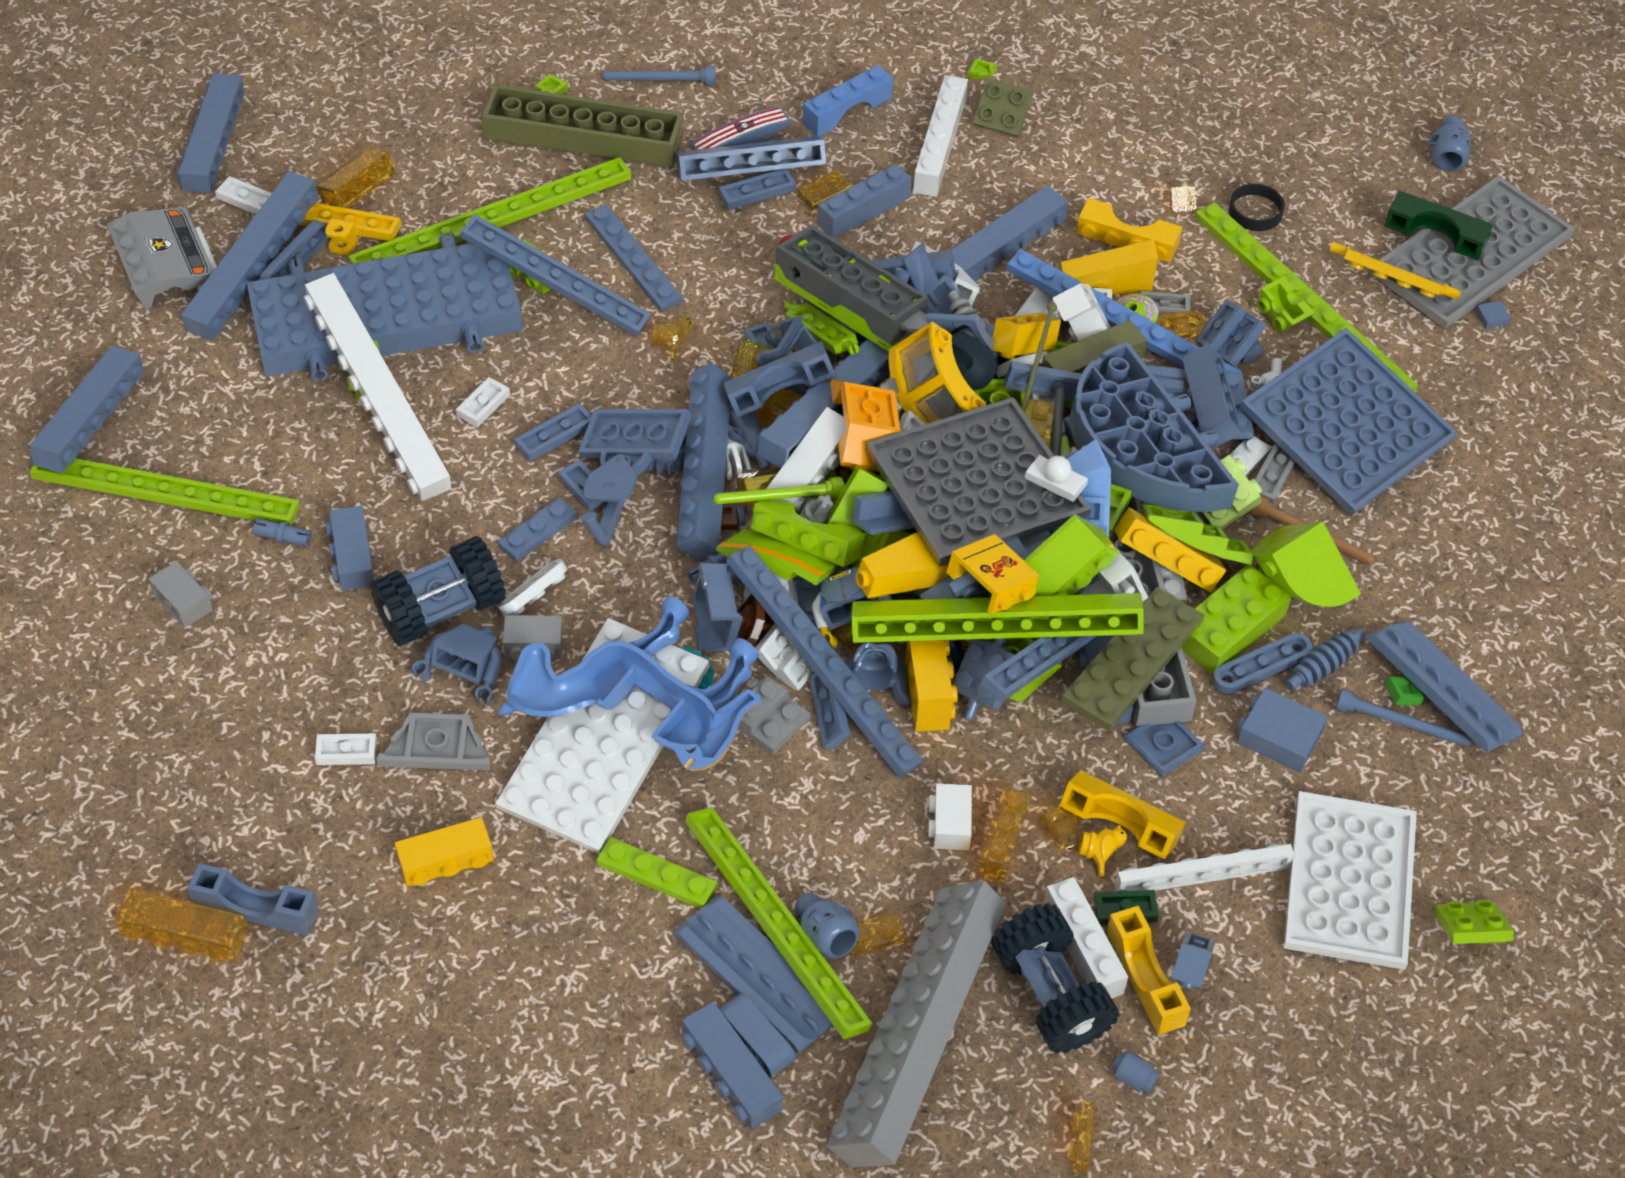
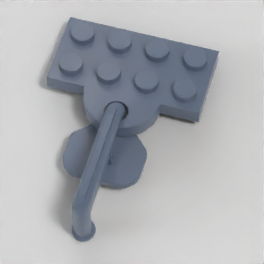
[578,409,692,546]

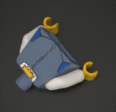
[812,567,892,648]

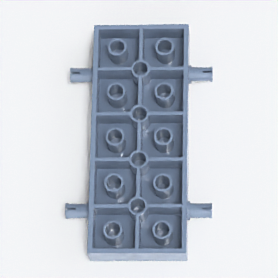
[247,232,523,381]

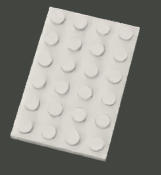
[1283,791,1417,970]

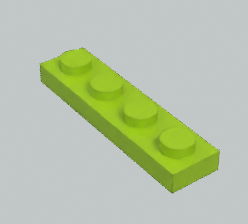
[597,837,718,909]

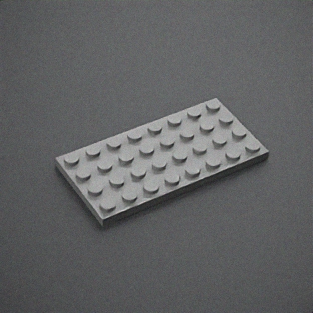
[1369,176,1575,329]

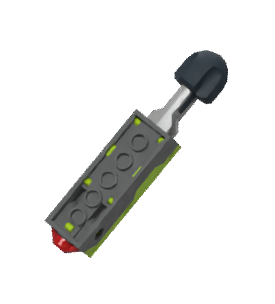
[774,224,997,391]

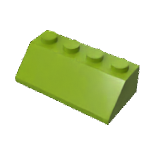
[1024,514,1120,596]

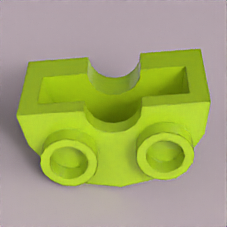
[1256,276,1315,332]

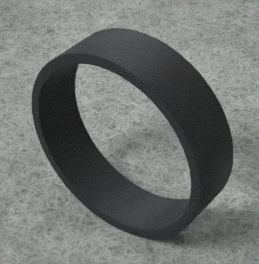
[1229,184,1285,231]

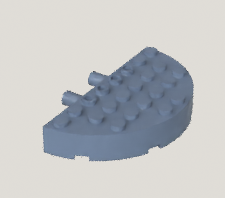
[1070,342,1239,512]

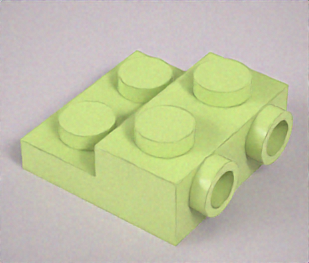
[1202,455,1262,529]

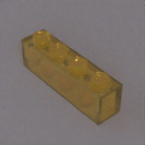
[115,888,249,962]

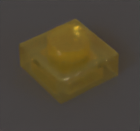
[1169,185,1197,212]

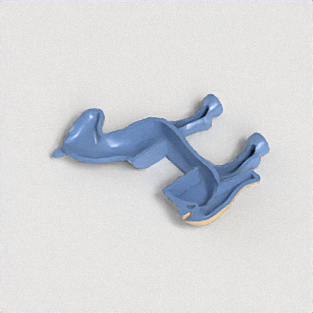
[498,595,761,771]

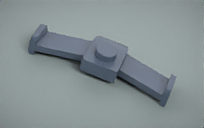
[902,243,963,314]

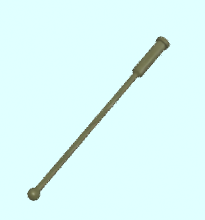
[1021,302,1057,413]

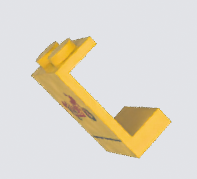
[946,534,1040,615]

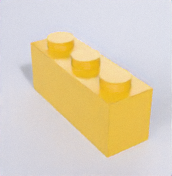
[992,313,1061,359]
[394,817,494,886]

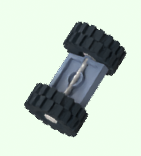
[370,536,506,646]
[991,903,1120,1054]

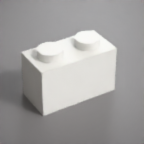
[928,784,972,850]

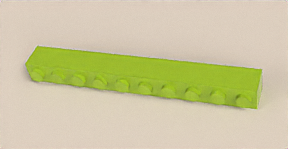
[851,593,1144,643]

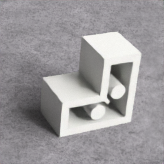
[1052,283,1111,342]
[1079,550,1148,602]

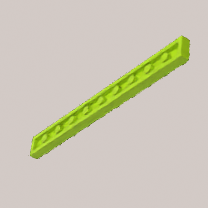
[30,458,300,526]
[685,807,872,1040]

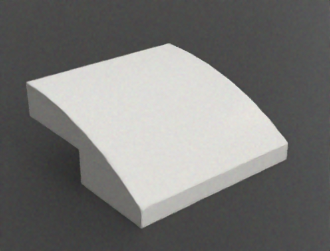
[755,623,814,691]

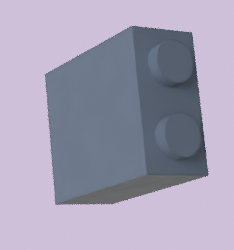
[1236,687,1328,773]

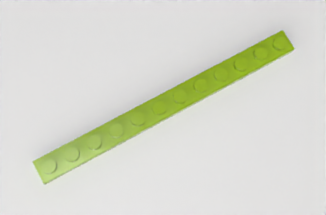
[348,157,631,264]
[1195,202,1418,392]

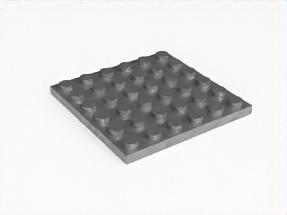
[865,397,1091,566]

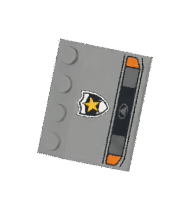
[107,207,214,309]

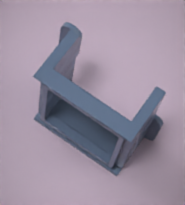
[757,315,835,401]
[693,562,743,652]

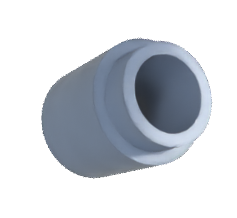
[1111,1050,1161,1094]

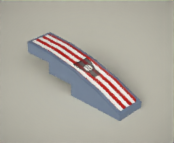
[691,105,792,150]

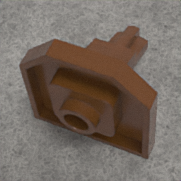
[737,593,775,645]

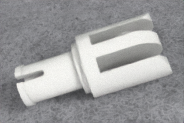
[725,426,753,480]

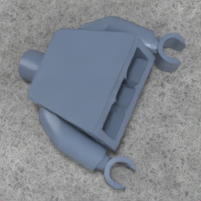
[412,624,502,706]

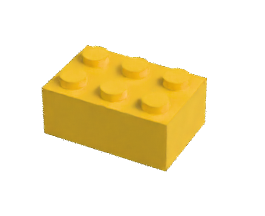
[905,640,957,732]

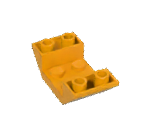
[830,379,901,472]

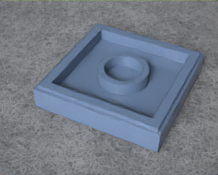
[1123,721,1205,778]

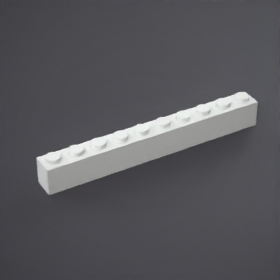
[303,273,451,501]

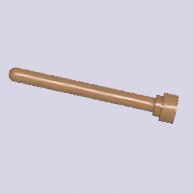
[1250,495,1374,564]

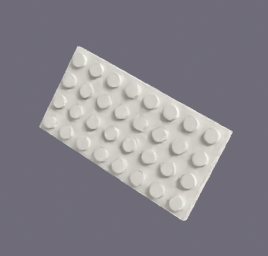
[495,618,710,854]

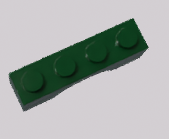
[1384,190,1494,261]

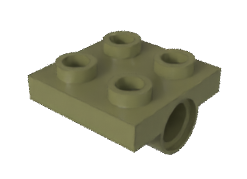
[973,78,1034,138]

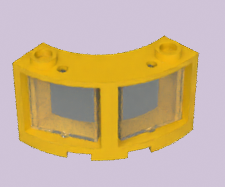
[888,322,986,424]

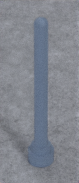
[602,66,716,85]
[1335,688,1472,746]

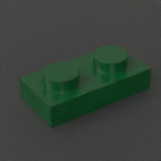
[1093,890,1159,925]

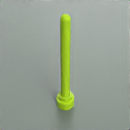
[713,477,844,504]

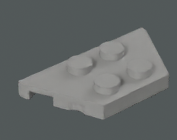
[377,713,491,771]

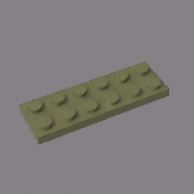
[1061,587,1204,732]

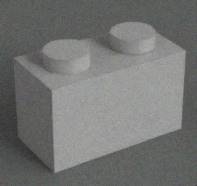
[148,561,213,628]
[503,615,563,661]

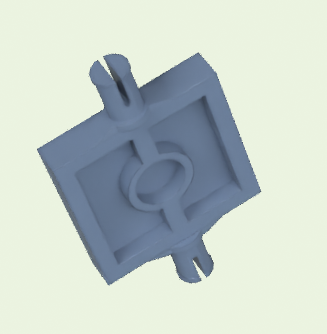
[952,638,1015,721]

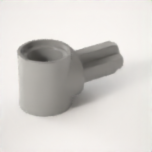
[799,494,833,524]

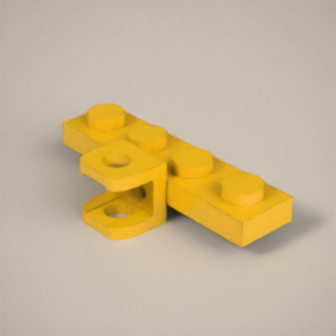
[299,203,402,255]

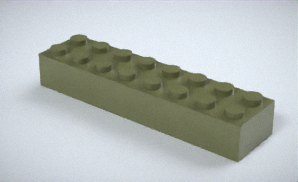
[482,84,684,167]

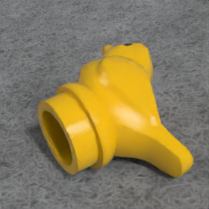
[1078,825,1127,877]

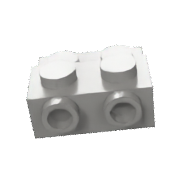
[738,676,811,755]

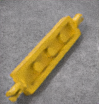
[1330,242,1462,301]

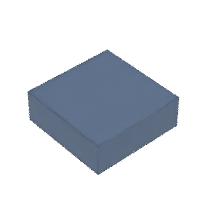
[1476,301,1511,329]

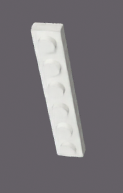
[1115,844,1294,891]

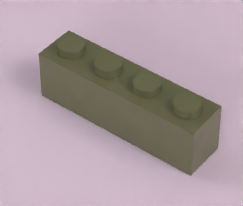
[1041,320,1148,374]

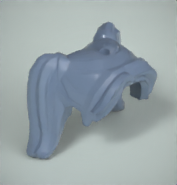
[845,642,911,707]

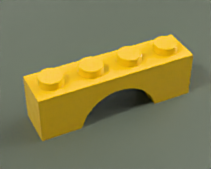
[1076,198,1183,263]
[1114,507,1227,593]
[1059,770,1186,860]
[1106,906,1191,1036]

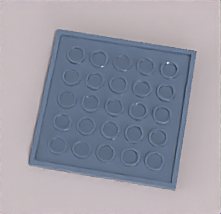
[1239,328,1458,516]

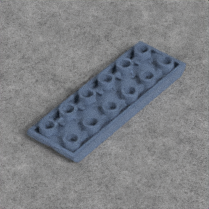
[1366,621,1522,753]
[673,895,833,1055]

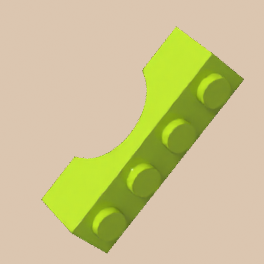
[751,499,866,567]

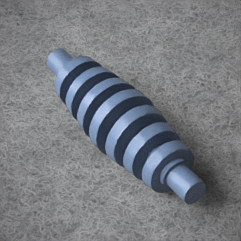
[1285,628,1365,690]

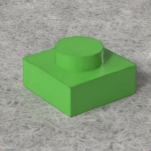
[1385,677,1424,706]

